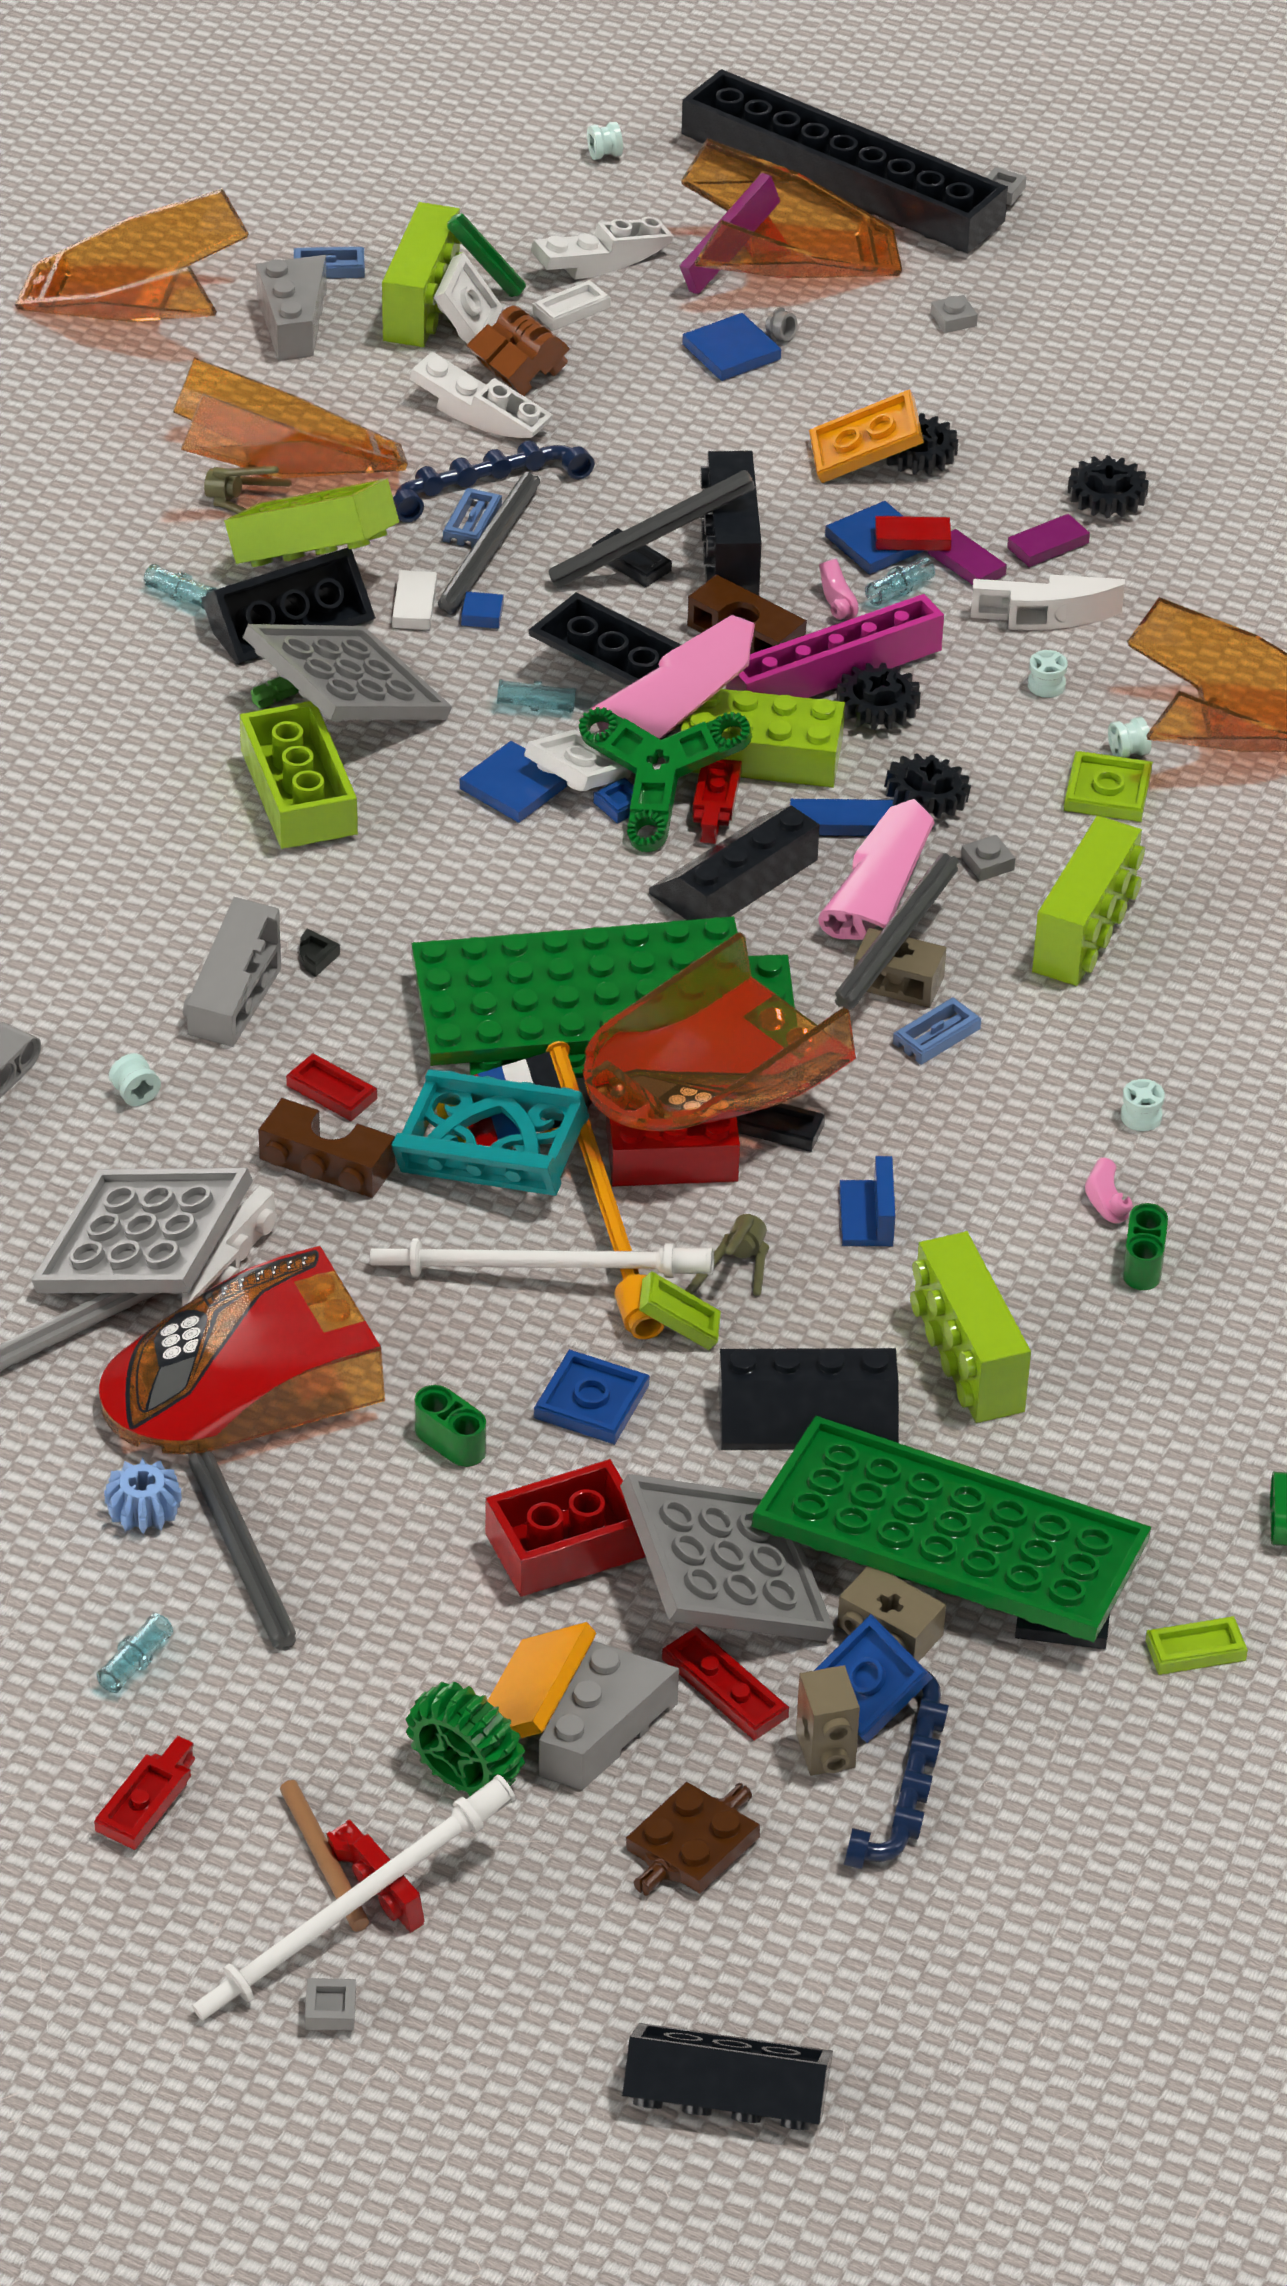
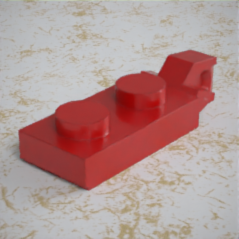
[693,759,742,844]
[94,1735,195,1850]
[326,1819,425,1933]

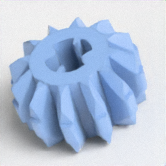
[104,1457,182,1535]

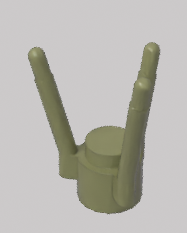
[204,466,292,514]
[685,1214,769,1297]

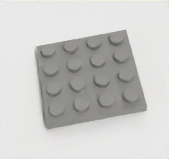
[243,624,452,722]
[31,1167,253,1294]
[620,1474,834,1642]

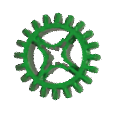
[406,1682,525,1796]

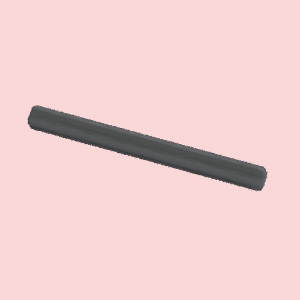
[548,470,755,588]
[438,472,540,613]
[835,853,959,1010]
[188,1445,296,1650]

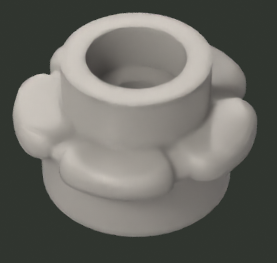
[765,307,798,343]

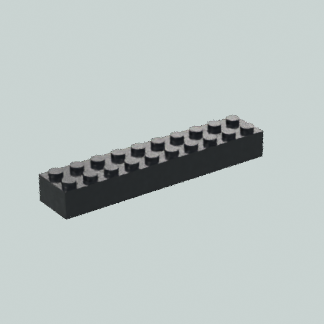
[681,69,1008,254]

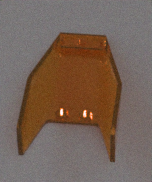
[681,138,903,279]
[14,188,249,322]
[173,357,408,479]
[1127,597,1287,752]

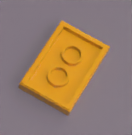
[809,389,924,483]
[487,1622,596,1738]

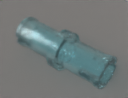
[865,556,935,606]
[143,564,217,610]
[497,679,576,713]
[96,1613,173,1693]

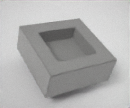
[986,167,1026,205]
[930,295,978,333]
[961,835,1016,881]
[305,1978,356,2031]

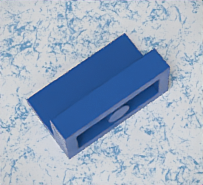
[840,1156,896,1247]

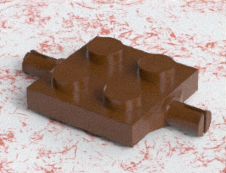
[626,1781,760,1896]

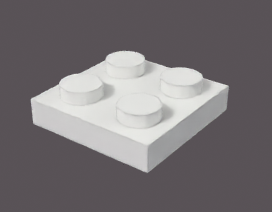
[434,252,503,344]
[524,729,631,791]

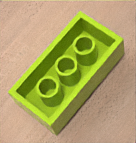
[382,202,463,347]
[224,478,399,567]
[681,689,845,788]
[239,701,358,849]
[1032,815,1145,986]
[910,1231,1031,1423]

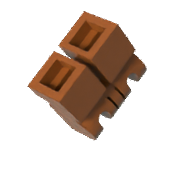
[466,305,570,396]

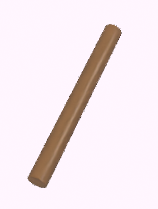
[280,1780,369,1932]

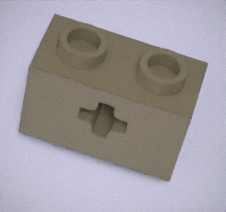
[854,928,947,1008]
[837,1566,946,1662]
[796,1665,860,1776]

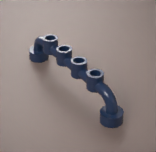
[393,441,595,523]
[844,1654,949,1869]

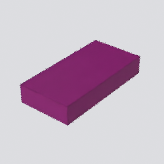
[1007,514,1090,567]
[928,529,1007,585]

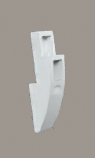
[531,217,674,280]
[410,351,553,438]
[971,574,1125,631]
[182,1186,277,1319]

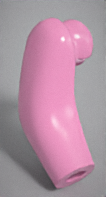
[819,559,859,620]
[1085,1158,1133,1224]

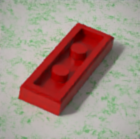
[662,1626,789,1741]

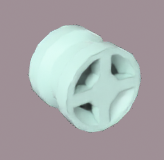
[587,121,623,160]
[1028,650,1068,698]
[1108,717,1152,758]
[109,1053,161,1106]
[1121,1079,1165,1131]

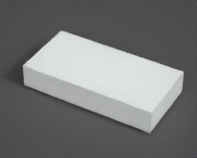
[532,280,611,331]
[392,570,437,630]

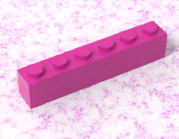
[726,594,944,698]

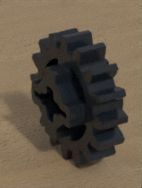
[886,413,959,475]
[1067,455,1149,518]
[837,663,921,730]
[884,754,971,819]

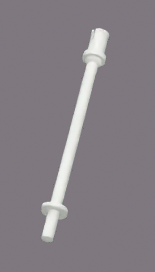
[370,1238,714,1278]
[192,1775,516,2021]

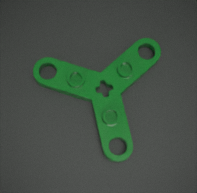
[578,707,752,852]

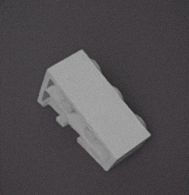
[256,255,327,361]
[183,897,281,1047]
[539,1641,679,1790]

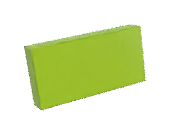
[639,1271,721,1350]
[1145,1616,1248,1675]

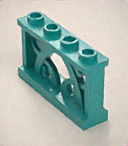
[391,1069,589,1196]

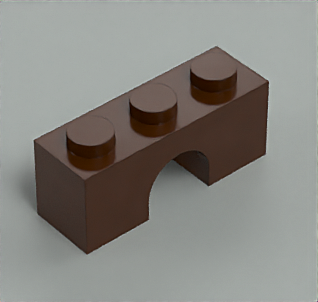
[687,574,807,654]
[258,1098,395,1198]

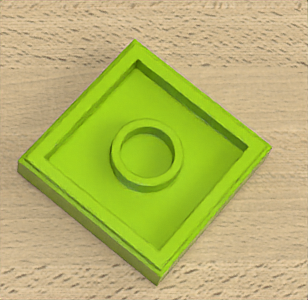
[1064,751,1153,822]

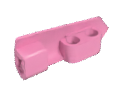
[591,615,755,740]
[818,799,935,940]

